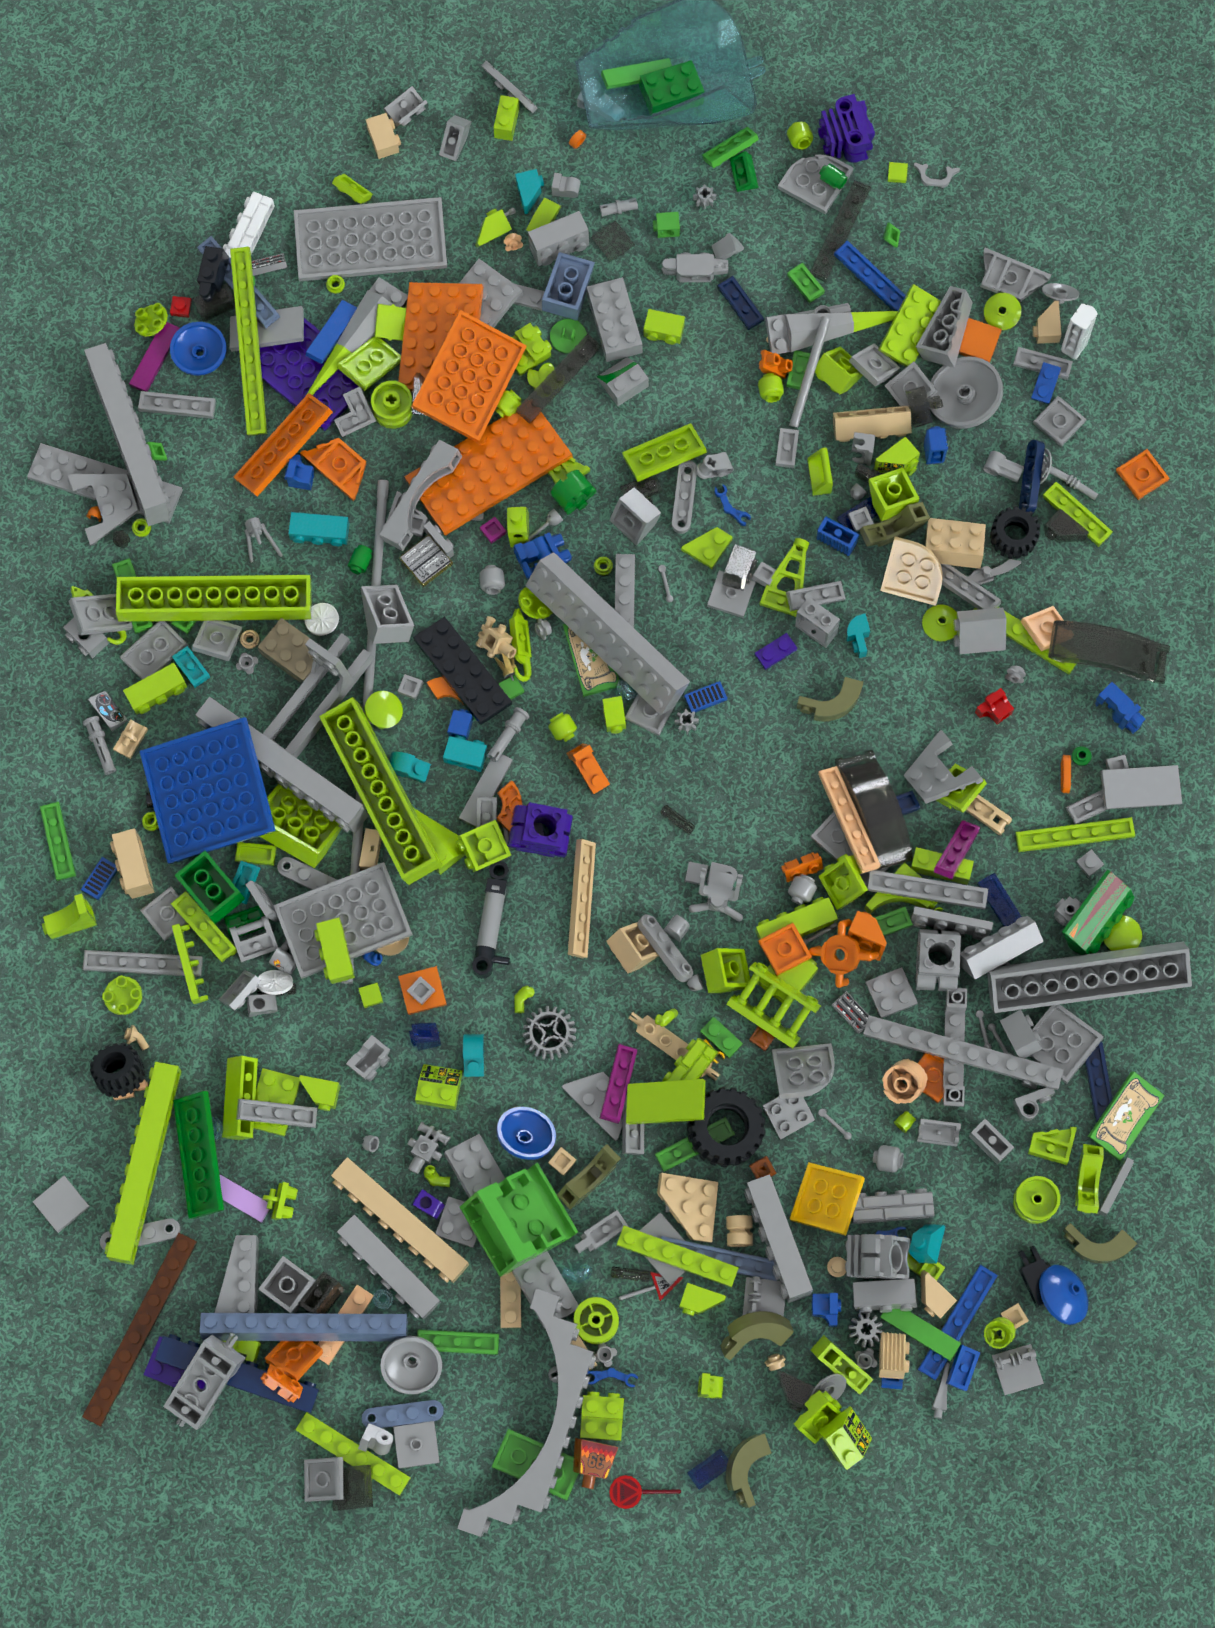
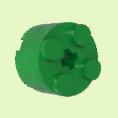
[551,470,597,515]

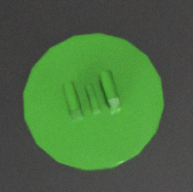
[550,319,587,354]

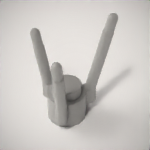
[244,517,283,563]

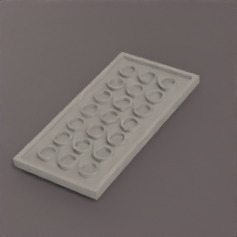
[294,197,447,281]

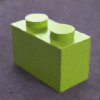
[493,95,520,141]
[643,309,685,345]

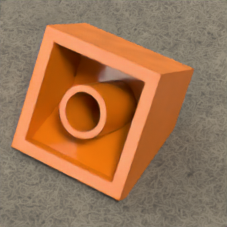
[847,911,887,961]

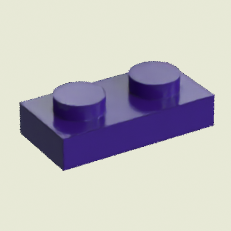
[755,633,797,670]

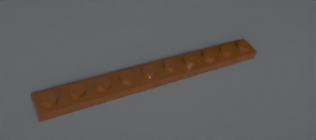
[82,1233,197,1426]

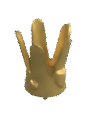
[494,653,517,681]

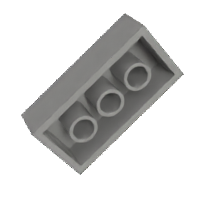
[587,277,643,362]

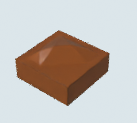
[749,1026,775,1051]
[749,1155,776,1179]

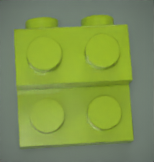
[512,323,552,376]
[936,763,987,813]
[456,820,511,872]
[819,854,868,910]
[794,1390,842,1444]
[580,1392,624,1441]

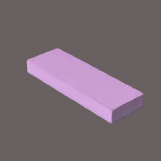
[220,1175,270,1223]

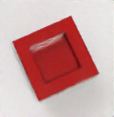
[170,296,192,318]

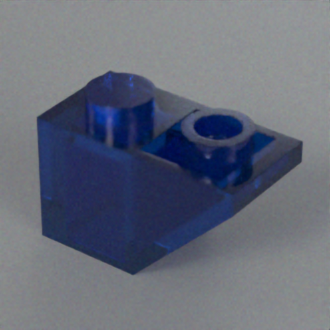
[409,1023,441,1051]

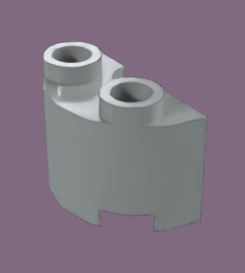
[346,1035,390,1081]

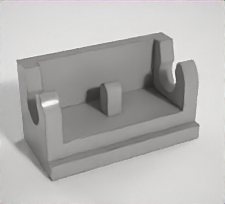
[851,432,875,466]
[917,1119,961,1147]

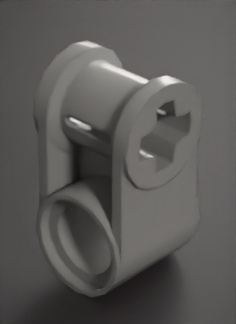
[695,452,734,479]

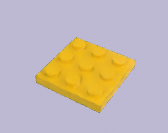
[790,1162,865,1236]

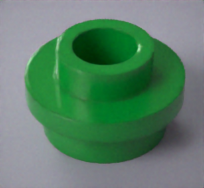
[1072,746,1092,766]

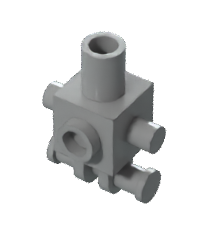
[407,1122,451,1174]

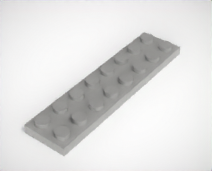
[27,443,183,524]

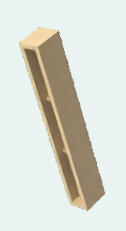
[331,1157,469,1283]

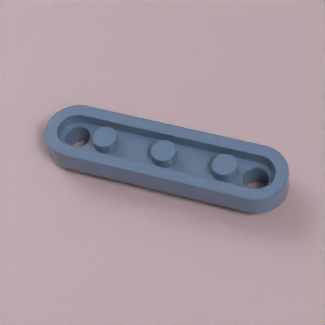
[362,1400,444,1428]

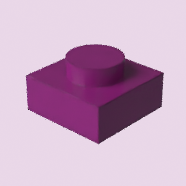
[480,517,506,544]

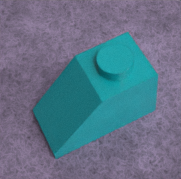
[515,169,544,214]
[909,1224,945,1264]

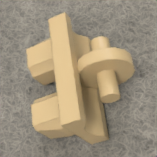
[113,719,148,759]

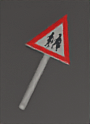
[618,1272,683,1301]

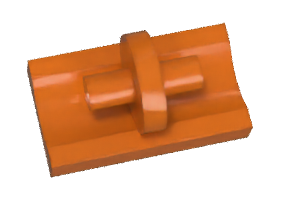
[759,350,793,379]

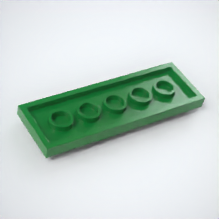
[173,1091,224,1219]

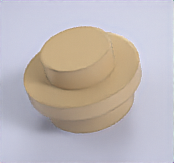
[827,1257,846,1277]

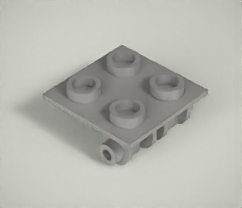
[763,1096,815,1140]
[743,1277,785,1317]
[992,1344,1044,1395]

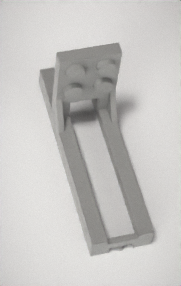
[263,633,374,758]

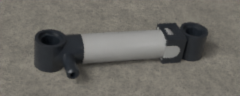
[472,860,510,979]

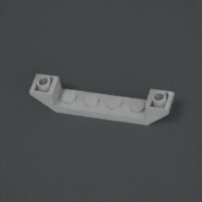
[943,988,967,1107]

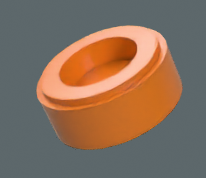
[569,130,586,149]

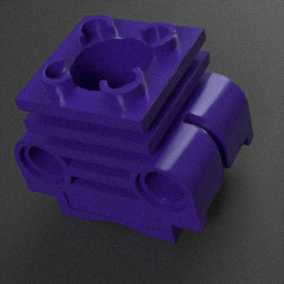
[818,94,875,163]
[507,802,573,858]

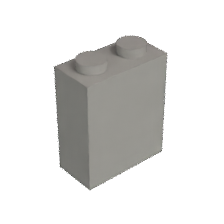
[953,607,1006,654]

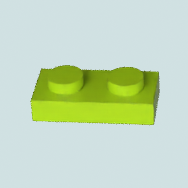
[332,174,373,204]

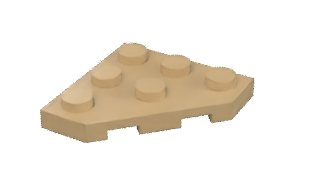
[657,1173,718,1243]

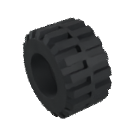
[990,506,1040,559]
[90,1043,145,1098]

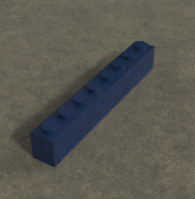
[155,1334,319,1414]

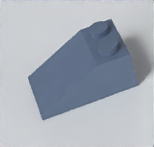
[542,252,595,321]

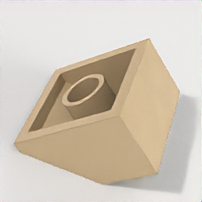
[606,922,659,973]

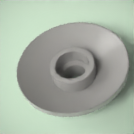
[1042,283,1079,304]
[811,1374,846,1400]

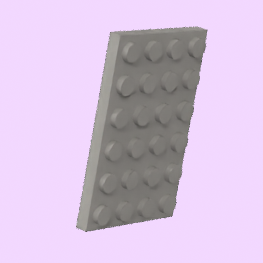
[273,862,413,979]

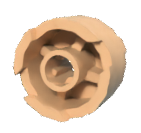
[882,1059,928,1104]

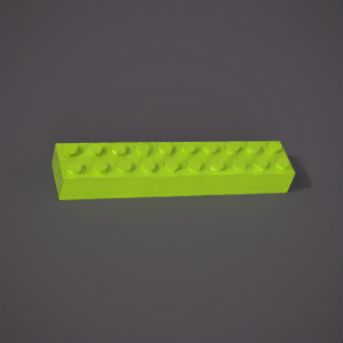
[116,575,312,622]
[319,697,443,885]

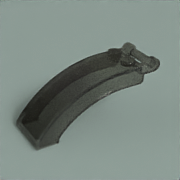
[1048,620,1170,684]
[835,750,913,870]

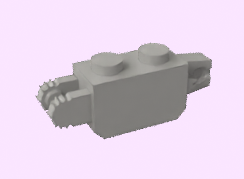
[662,252,728,282]

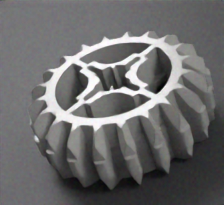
[523,1006,577,1060]

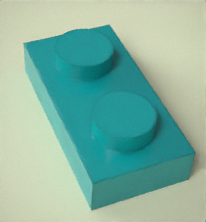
[172,646,210,688]
[232,861,261,904]

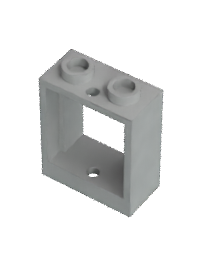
[795,597,840,648]

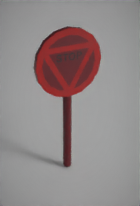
[609,1475,681,1509]

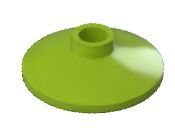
[984,293,1021,330]
[922,605,957,641]

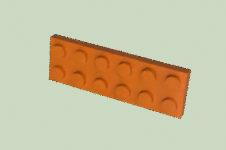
[233,393,333,496]

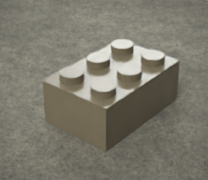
[258,618,313,684]

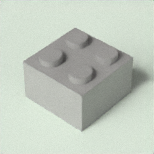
[259,1256,318,1313]

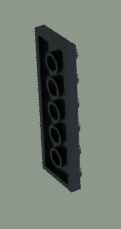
[413,616,512,725]

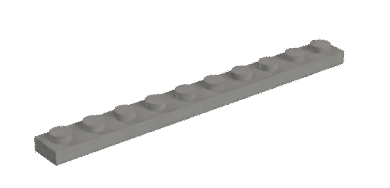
[863,1015,1063,1090]

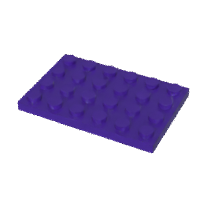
[259,318,364,431]

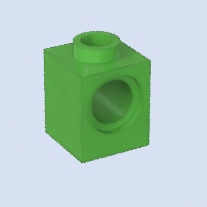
[653,212,680,238]

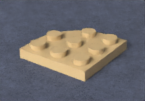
[880,537,943,606]

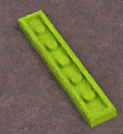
[1015,817,1135,852]

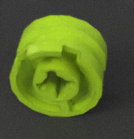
[984,1317,1016,1349]

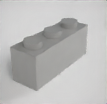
[853,1279,917,1314]

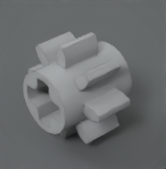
[693,184,716,210]
[675,709,699,734]

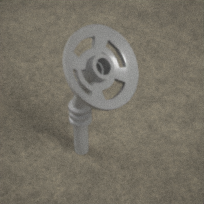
[1032,448,1098,500]

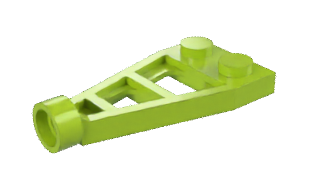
[760,538,809,617]

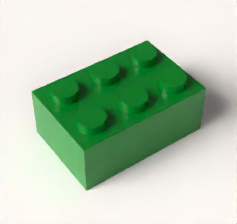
[639,60,705,118]
[175,851,245,924]

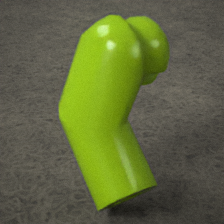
[514,986,535,1013]

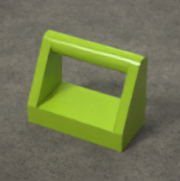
[807,448,833,496]

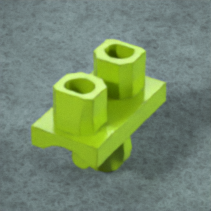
[262,1182,298,1220]

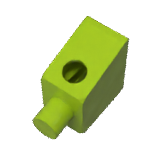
[507,507,529,547]

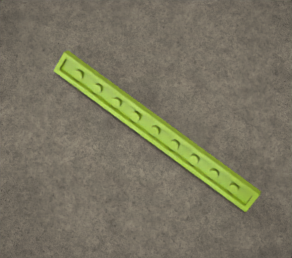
[230,246,267,436]

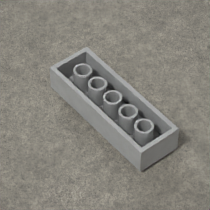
[744,1175,813,1303]

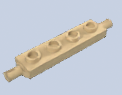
[628,1012,721,1081]

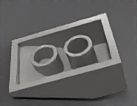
[361,585,414,644]

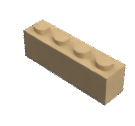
[833,406,912,442]

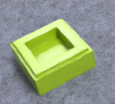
[888,162,908,183]
[358,983,383,1008]

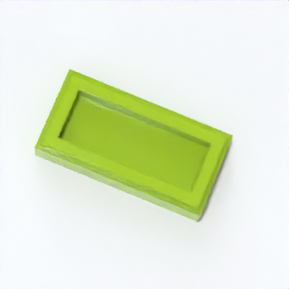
[235,842,277,866]

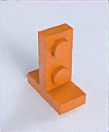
[566,743,610,794]

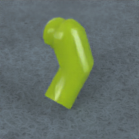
[655,1009,678,1027]
[424,1165,450,1187]

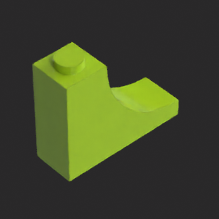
[864,862,939,914]
[42,894,97,939]

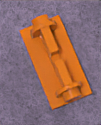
[781,852,823,882]
[260,1363,303,1403]

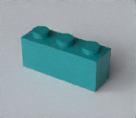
[288,512,350,547]

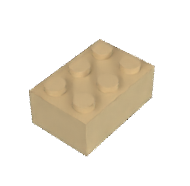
[925,518,986,569]
[110,828,155,899]

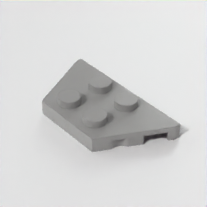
[983,248,1051,302]
[562,1072,627,1142]

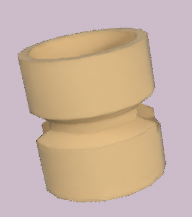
[726,1215,753,1247]

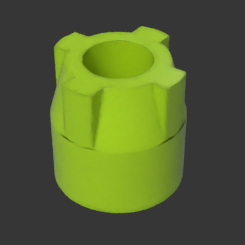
[894,1111,916,1133]

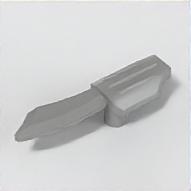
[968,559,1021,585]

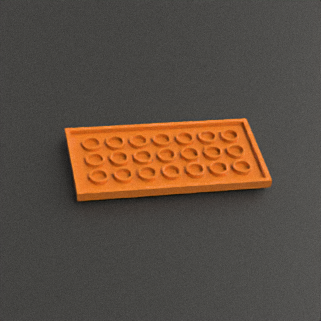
[404,399,573,536]

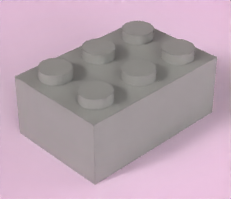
[528,211,589,267]

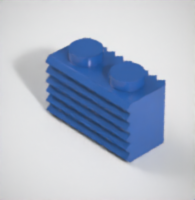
[924,426,948,464]
[816,517,859,556]

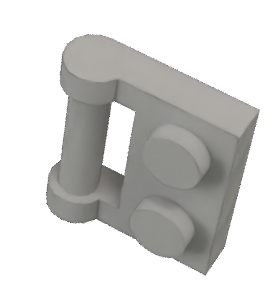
[229,916,278,962]

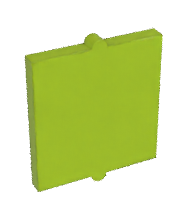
[374,304,406,341]

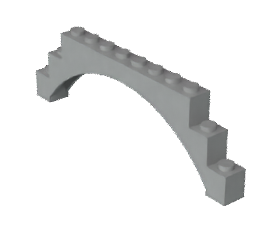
[457,1289,597,1537]

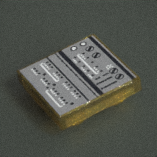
[399,535,453,587]

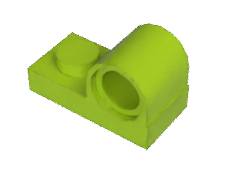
[698,1373,724,1399]

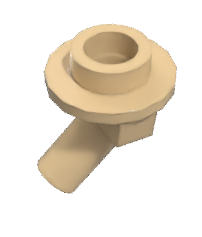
[124,1025,149,1051]

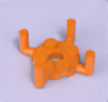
[809,919,879,988]

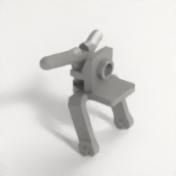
[689,867,743,921]

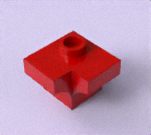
[975,688,1014,725]

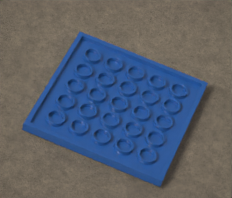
[140,717,276,864]

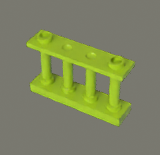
[726,962,821,1049]

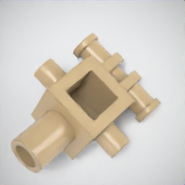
[475,616,516,658]

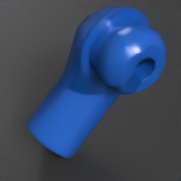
[363,951,383,966]

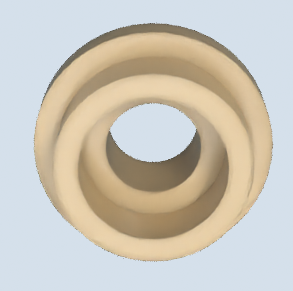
[240,630,260,649]

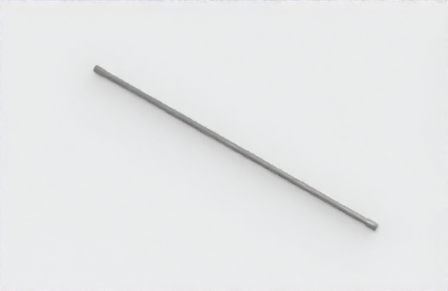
[341,480,389,984]

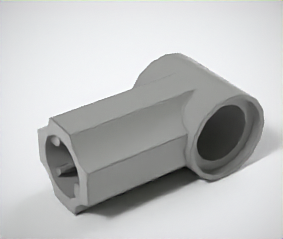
[983,451,1024,483]

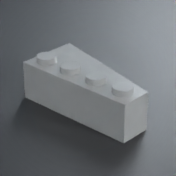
[916,286,973,368]
[215,1235,259,1313]

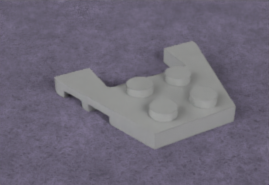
[68,474,140,546]
[904,730,983,804]

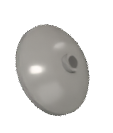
[380,1336,442,1394]

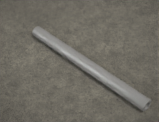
[789,316,831,428]

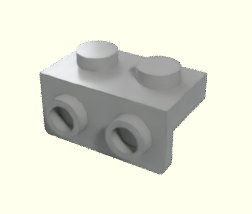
[383,86,428,127]

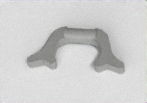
[914,163,960,188]

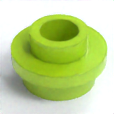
[326,275,345,294]
[132,518,151,537]
[594,557,613,576]
[142,812,159,831]

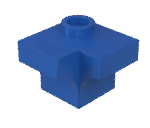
[285,454,315,490]
[812,1293,841,1327]

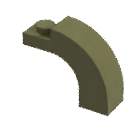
[859,502,930,547]
[797,677,863,722]
[557,1144,621,1210]
[1063,1223,1137,1263]
[720,1311,794,1361]
[726,1433,771,1508]

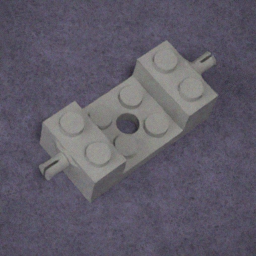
[163,1333,245,1430]

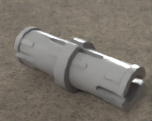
[599,197,638,217]

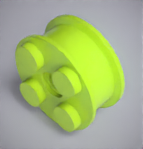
[574,1297,619,1344]

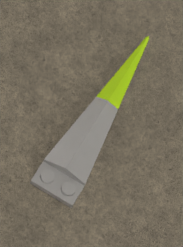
[307,277,408,395]
[765,311,898,354]

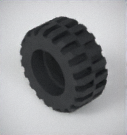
[687,1087,766,1167]

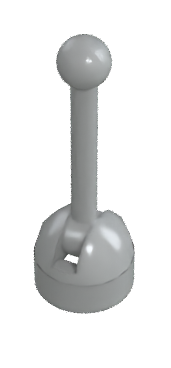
[529,509,563,541]

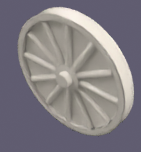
[304,603,339,636]
[258,970,293,995]

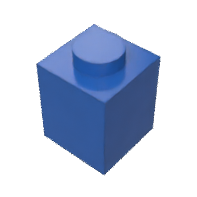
[447,709,473,740]

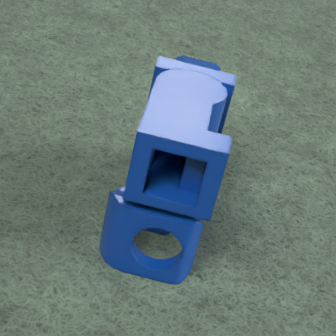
[514,532,572,580]
[1095,682,1145,734]

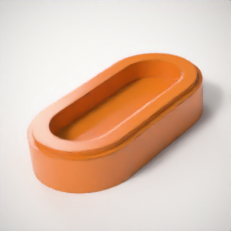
[1061,755,1071,793]

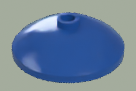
[170,322,227,375]
[496,1107,556,1160]
[1039,1265,1088,1325]

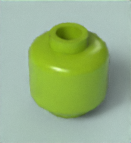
[787,121,814,150]
[758,373,784,403]
[495,390,522,417]
[548,712,577,742]

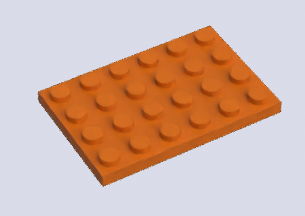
[398,282,484,392]
[411,310,527,443]

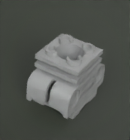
[915,929,961,991]
[845,1234,910,1280]

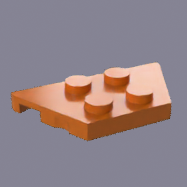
[300,438,367,501]

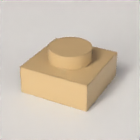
[548,1147,577,1176]
[1001,1303,1029,1329]

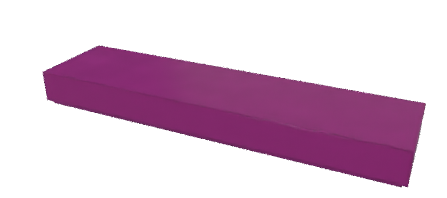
[129,322,180,392]
[934,820,980,879]
[599,1044,638,1124]

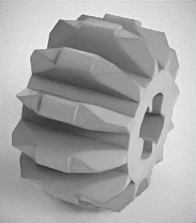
[848,1313,883,1348]

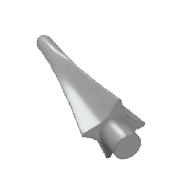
[931,1362,950,1419]

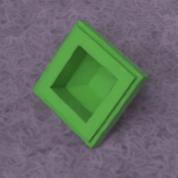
[882,223,900,248]
[146,442,167,461]

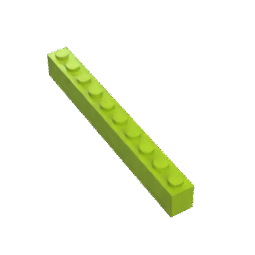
[105,1062,181,1265]

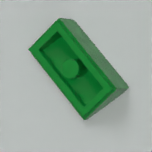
[729,151,759,192]
[224,905,265,939]

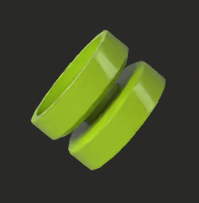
[371,381,414,429]
[1013,1176,1061,1224]

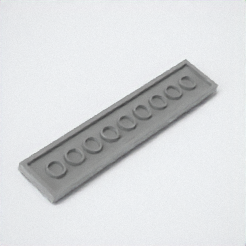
[444,1134,579,1329]

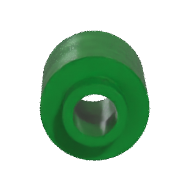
[819,163,848,190]
[348,545,372,575]

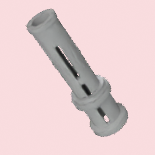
[487,707,529,762]
[83,716,116,775]

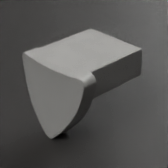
[711,233,744,260]

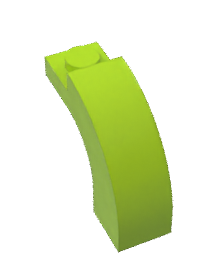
[1075,1144,1104,1214]

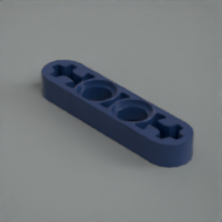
[1019,439,1045,513]

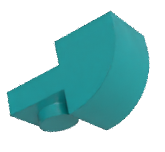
[846,613,870,658]
[389,752,431,783]
[463,1034,484,1077]

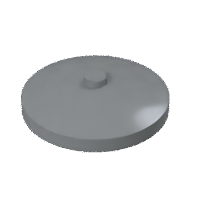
[928,357,1003,429]

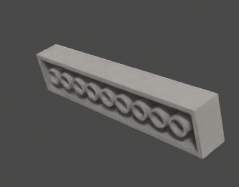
[84,343,171,526]
[525,552,690,715]
[195,697,369,834]
[987,941,1192,1013]

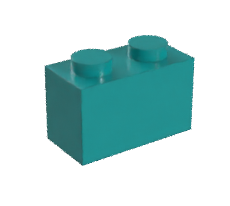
[443,735,488,772]

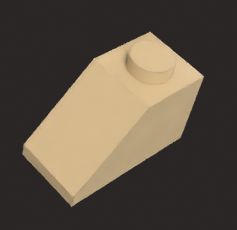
[1032,301,1061,344]
[921,1270,957,1319]

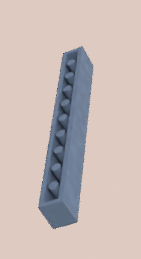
[200,1313,408,1342]

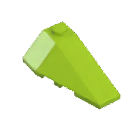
[414,808,465,875]

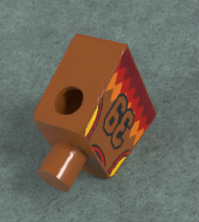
[573,1438,618,1489]

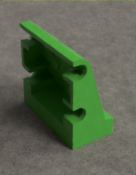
[460,1163,578,1277]

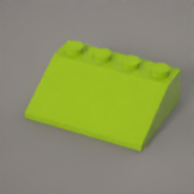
[259,784,341,868]

